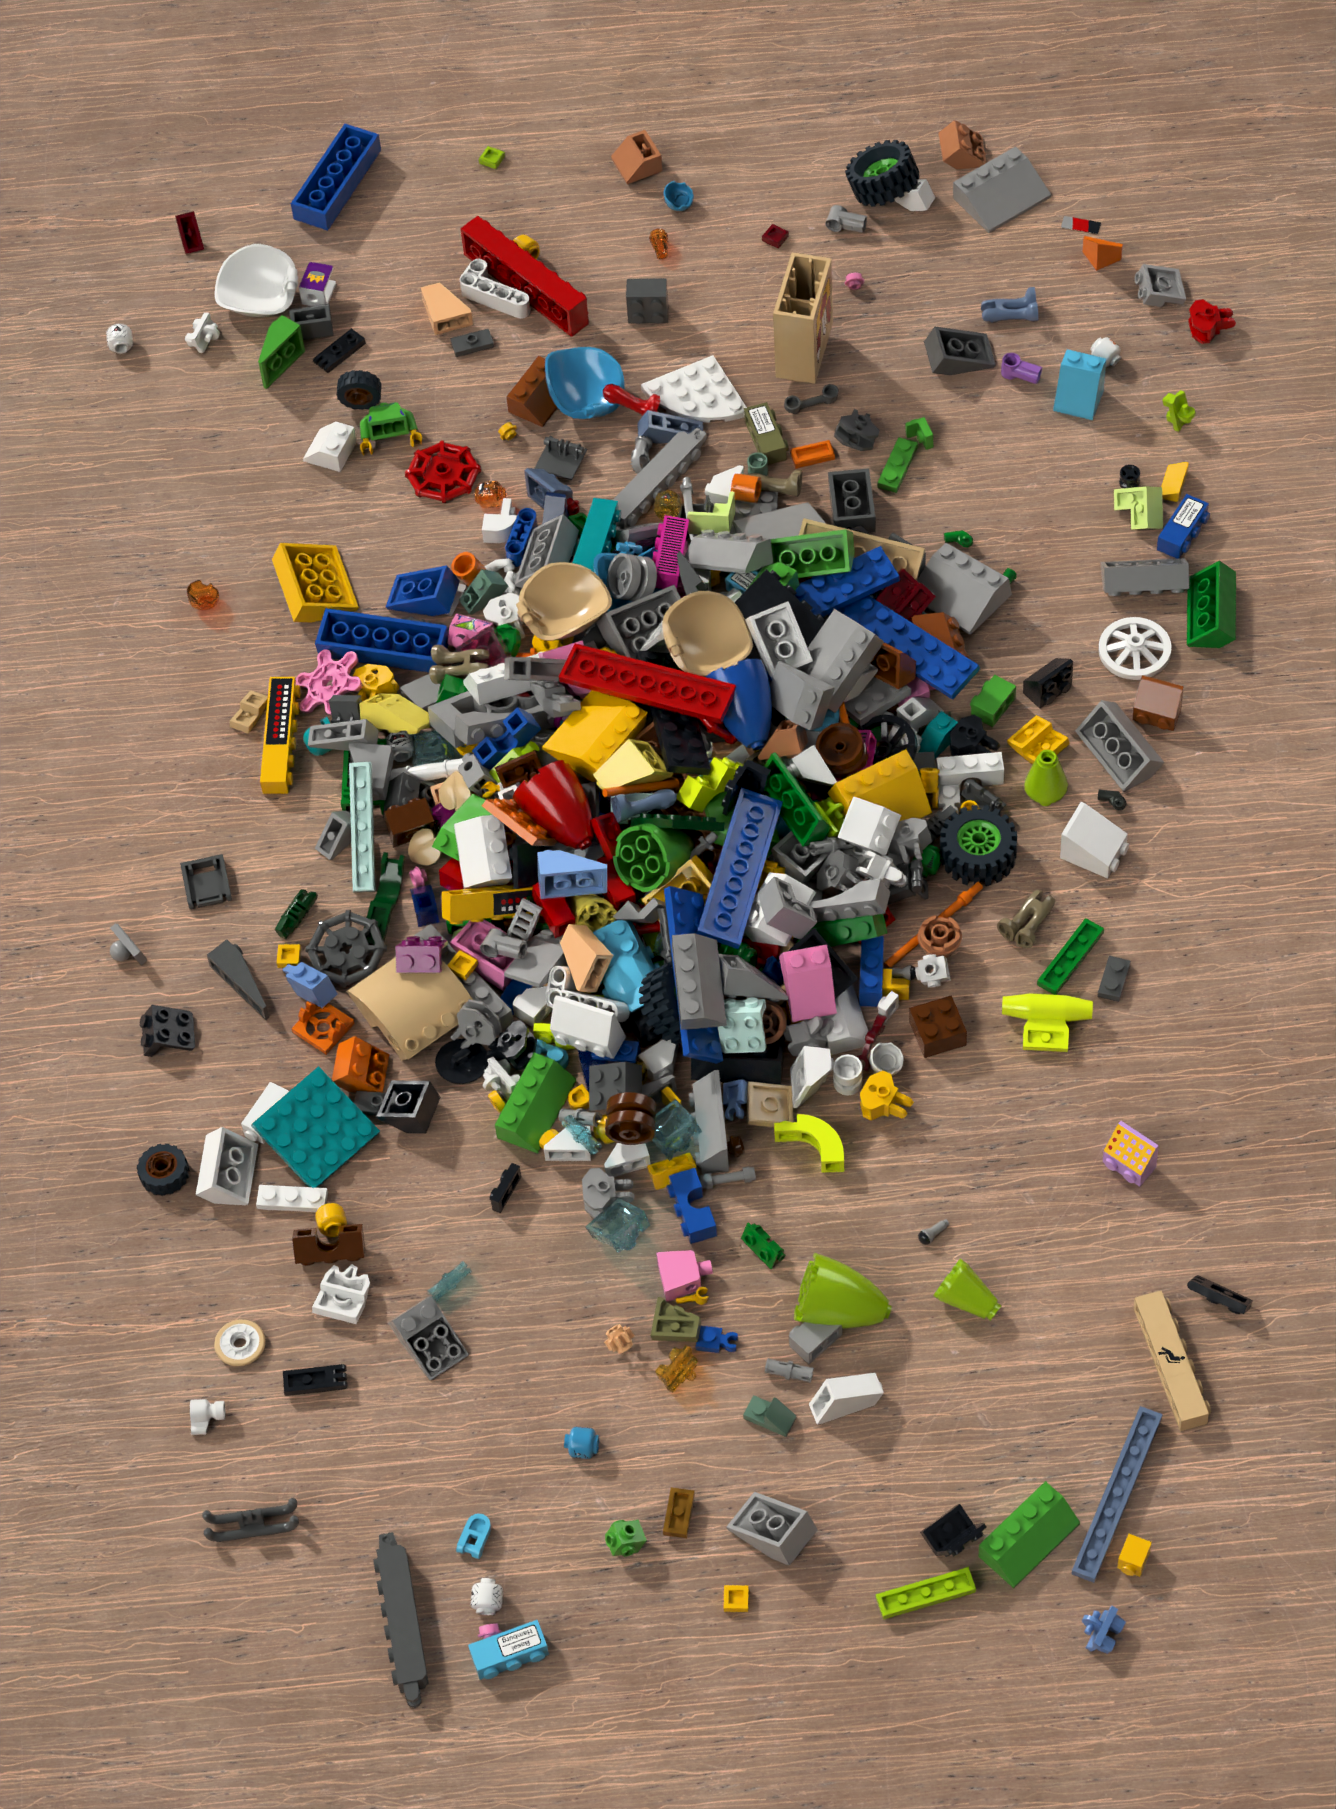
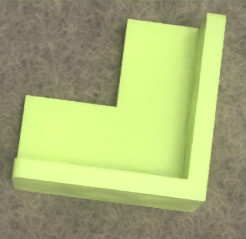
[1114,486,1163,530]
[687,491,736,535]

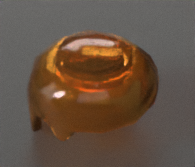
[187,580,220,610]

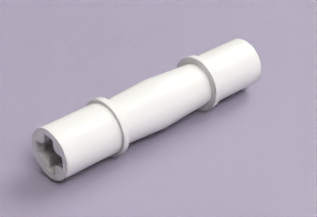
[389,758,463,781]

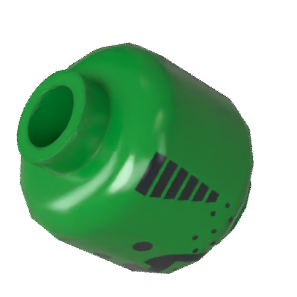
[911,844,943,878]

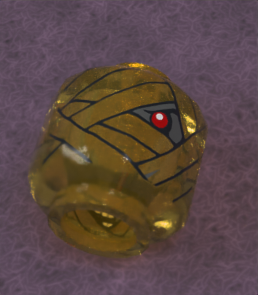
[654,490,682,521]

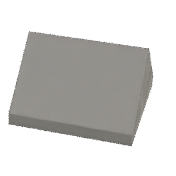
[614,522,663,543]

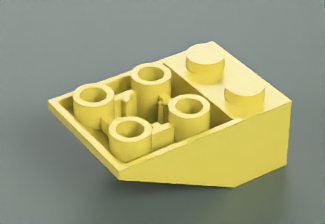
[359,693,430,734]

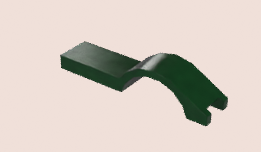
[364,852,405,945]

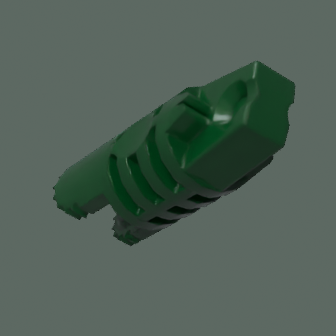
[275,889,318,939]

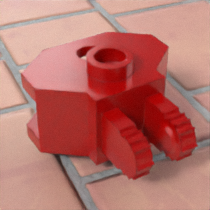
[1188,299,1236,344]

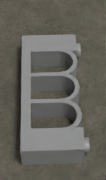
[428,682,563,748]

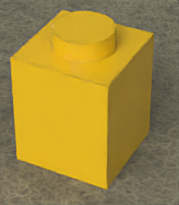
[1117,1534,1152,1577]

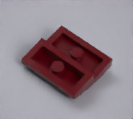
[875,568,936,623]

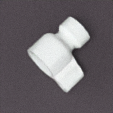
[190,1399,225,1435]

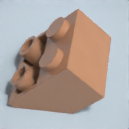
[938,120,986,170]
[611,130,662,184]
[758,720,808,762]

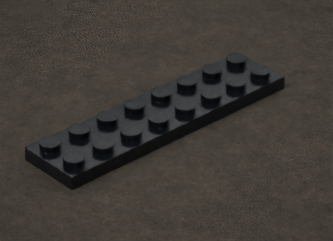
[636,650,711,775]

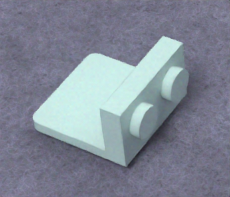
[718,997,766,1053]

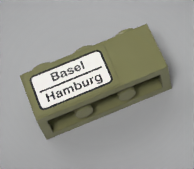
[744,402,789,465]

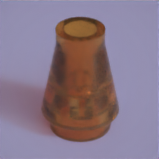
[649,229,668,259]

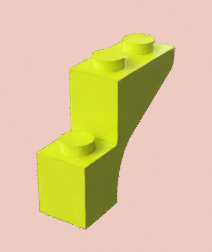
[676,757,743,812]

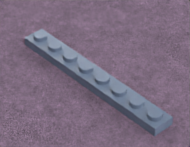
[1071,1406,1163,1583]

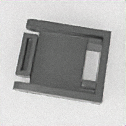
[180,854,232,910]

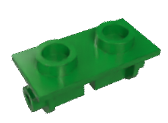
[741,1222,786,1269]

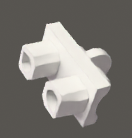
[185,313,220,353]
[483,1057,520,1101]

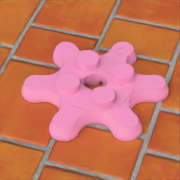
[296,649,362,715]

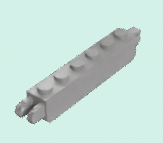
[613,428,707,530]

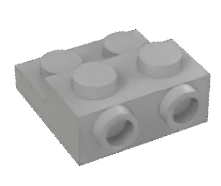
[1134,264,1186,307]
[735,492,778,520]

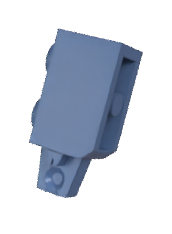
[282,962,338,1008]

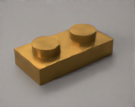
[663,1487,695,1538]

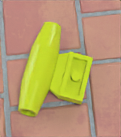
[1002,993,1093,1052]

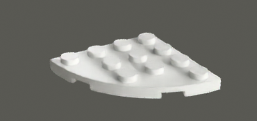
[641,355,747,423]

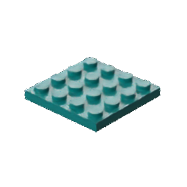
[251,1066,380,1188]

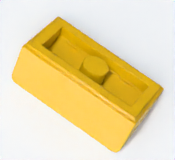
[1161,462,1189,502]
[647,1153,698,1190]

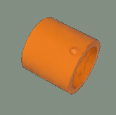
[731,473,761,503]
[451,552,486,586]

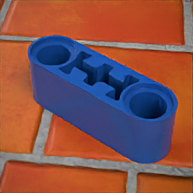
[505,508,538,567]

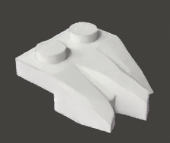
[312,1264,370,1324]

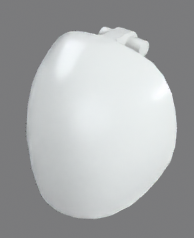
[215,244,299,317]

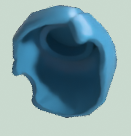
[663,181,694,211]

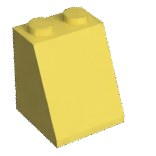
[593,739,673,790]

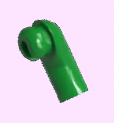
[944,530,973,548]

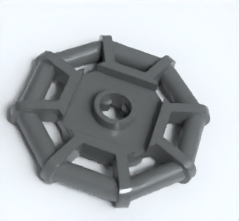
[305,910,387,988]

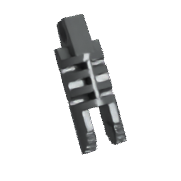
[926,805,957,844]

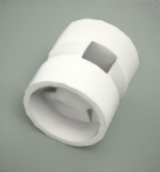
[833,1054,863,1096]

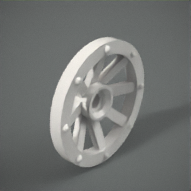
[1099,617,1171,680]

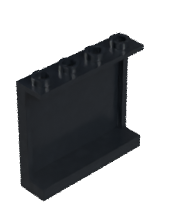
[735,569,826,660]

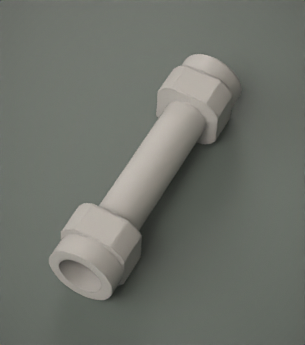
[700,1166,756,1189]

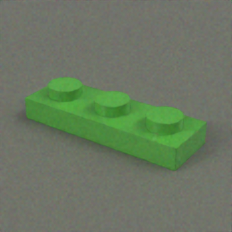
[877,437,918,493]

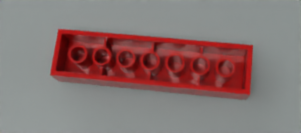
[460,215,589,337]

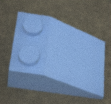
[537,850,607,899]

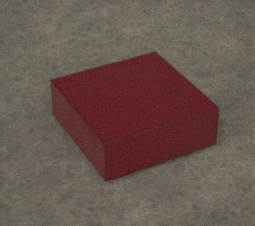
[762,224,789,248]

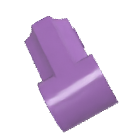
[1001,353,1042,384]

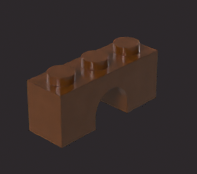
[292,1224,365,1266]

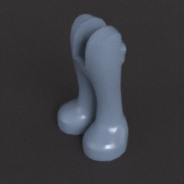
[981,287,1039,323]
[611,789,677,823]

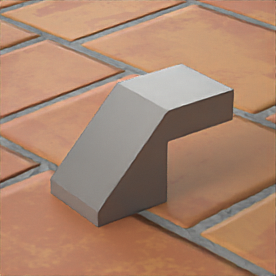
[613,898,666,923]

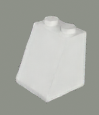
[1060,802,1129,878]

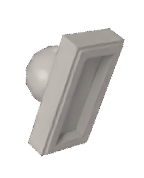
[110,923,147,965]

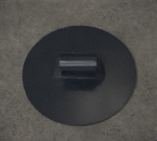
[435,1039,488,1084]

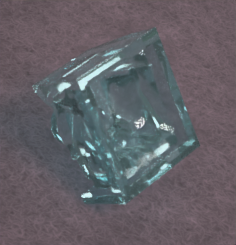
[410,731,455,767]
[651,1099,702,1161]
[585,1198,650,1253]

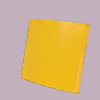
[1007,715,1070,764]

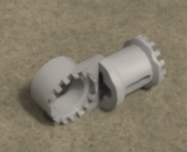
[630,436,652,474]

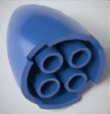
[706,659,772,750]

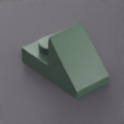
[743,1395,796,1437]

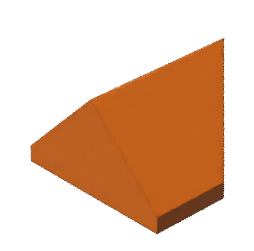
[1083,236,1123,271]

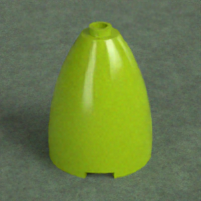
[794,1253,892,1328]

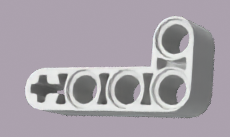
[460,259,531,318]
[545,966,630,1022]

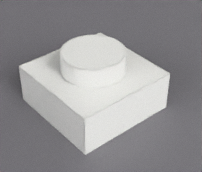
[877,991,899,1022]

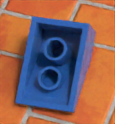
[386,565,460,616]

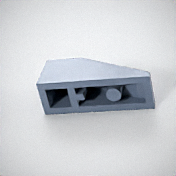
[637,410,703,444]

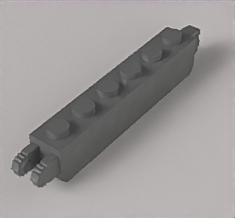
[373,1532,429,1708]

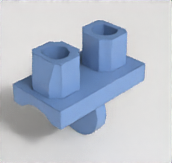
[1082,1606,1126,1654]

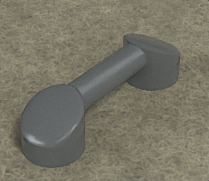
[784,384,839,414]

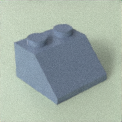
[524,468,573,509]

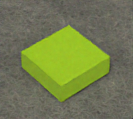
[479,146,505,169]

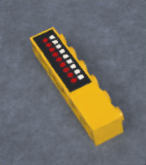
[260,677,301,794]
[442,884,568,925]

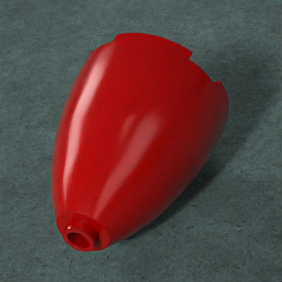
[513,760,593,850]

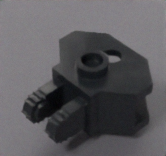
[950,715,1000,756]
[485,1020,537,1070]

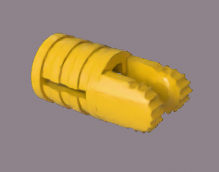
[920,768,939,808]

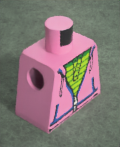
[448,614,494,649]

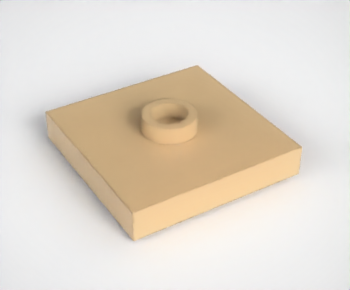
[747,1081,793,1127]

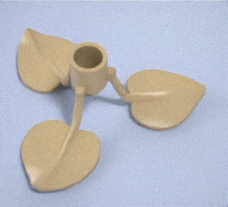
[408,771,472,865]

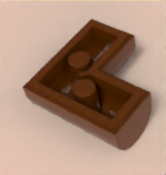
[494,750,542,788]

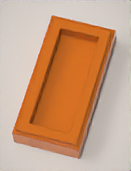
[790,440,835,468]

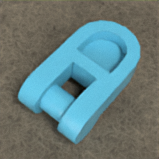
[535,1039,569,1069]
[456,1513,491,1559]

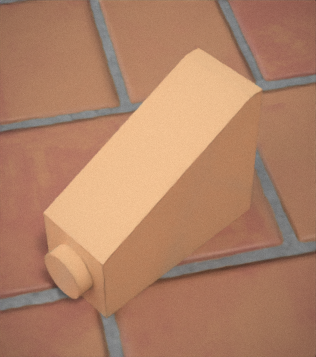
[421,283,473,335]
[560,924,614,992]

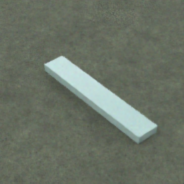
[349,762,376,893]

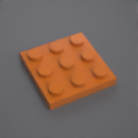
[482,798,557,846]

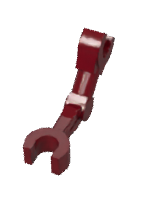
[856,1014,887,1071]

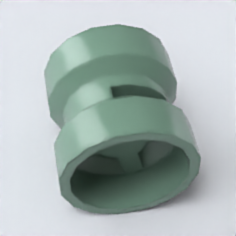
[747,452,768,476]

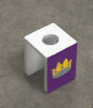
[299,262,336,306]

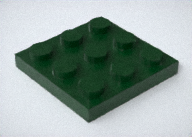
[631,813,725,831]

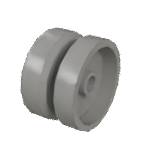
[607,553,657,601]

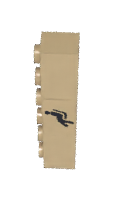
[1134,1290,1211,1431]

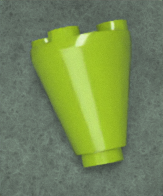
[1024,750,1068,807]
[933,1258,1001,1321]

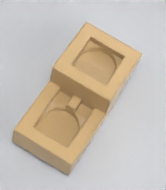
[230,690,268,734]

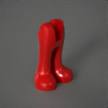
[603,384,660,416]

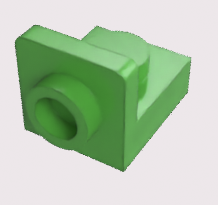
[905,417,934,450]

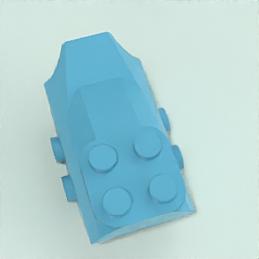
[593,920,659,1012]

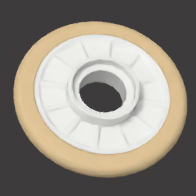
[214,1319,265,1366]

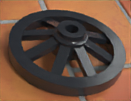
[857,715,918,765]

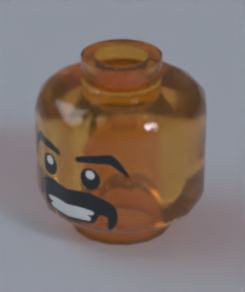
[474,481,506,508]

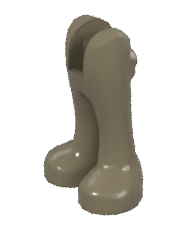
[747,470,802,497]
[429,644,489,684]
[997,890,1055,948]

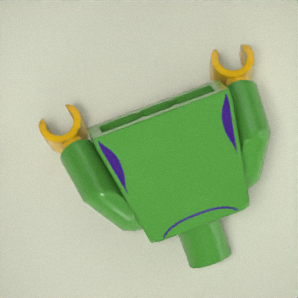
[360,402,422,456]

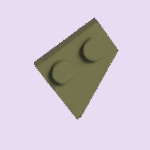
[650,1297,701,1342]

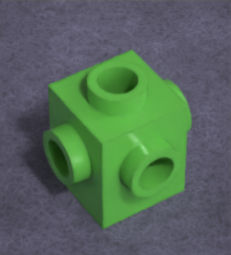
[605,1519,647,1557]

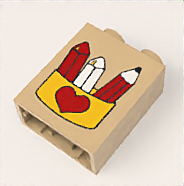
[773,252,833,384]

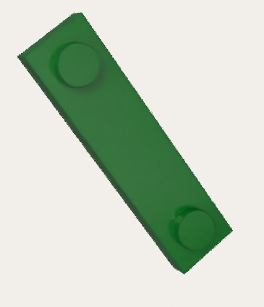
[1037,918,1104,995]

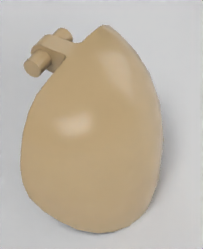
[516,562,612,641]
[662,591,753,676]

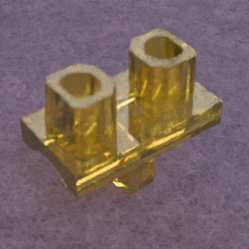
[655,1345,698,1393]

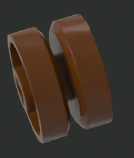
[815,722,868,779]
[605,1092,656,1145]

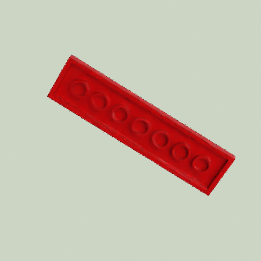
[559,643,736,724]

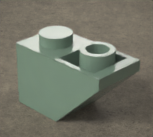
[459,569,508,614]

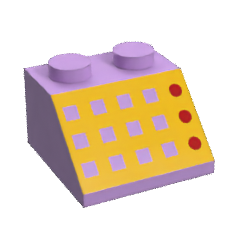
[1103,1121,1159,1187]

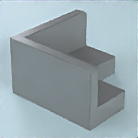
[758,877,817,939]

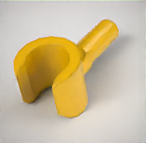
[676,1287,709,1305]

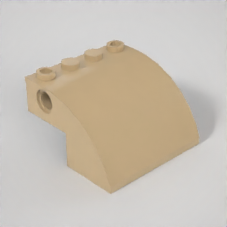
[347,957,473,1061]

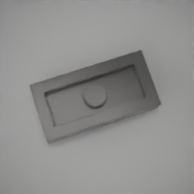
[1097,956,1131,1002]

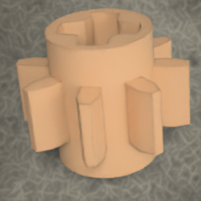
[604,1324,635,1354]

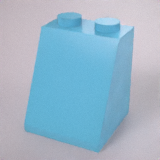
[1053,349,1106,420]

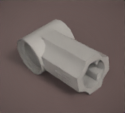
[825,205,867,233]
[480,928,527,959]

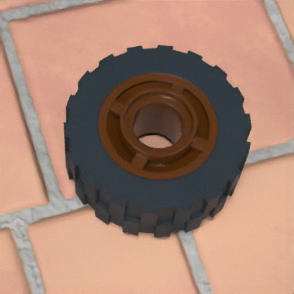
[336,370,382,410]
[137,1143,190,1196]

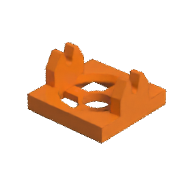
[291,1001,355,1055]

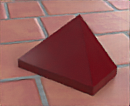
[175,211,204,254]

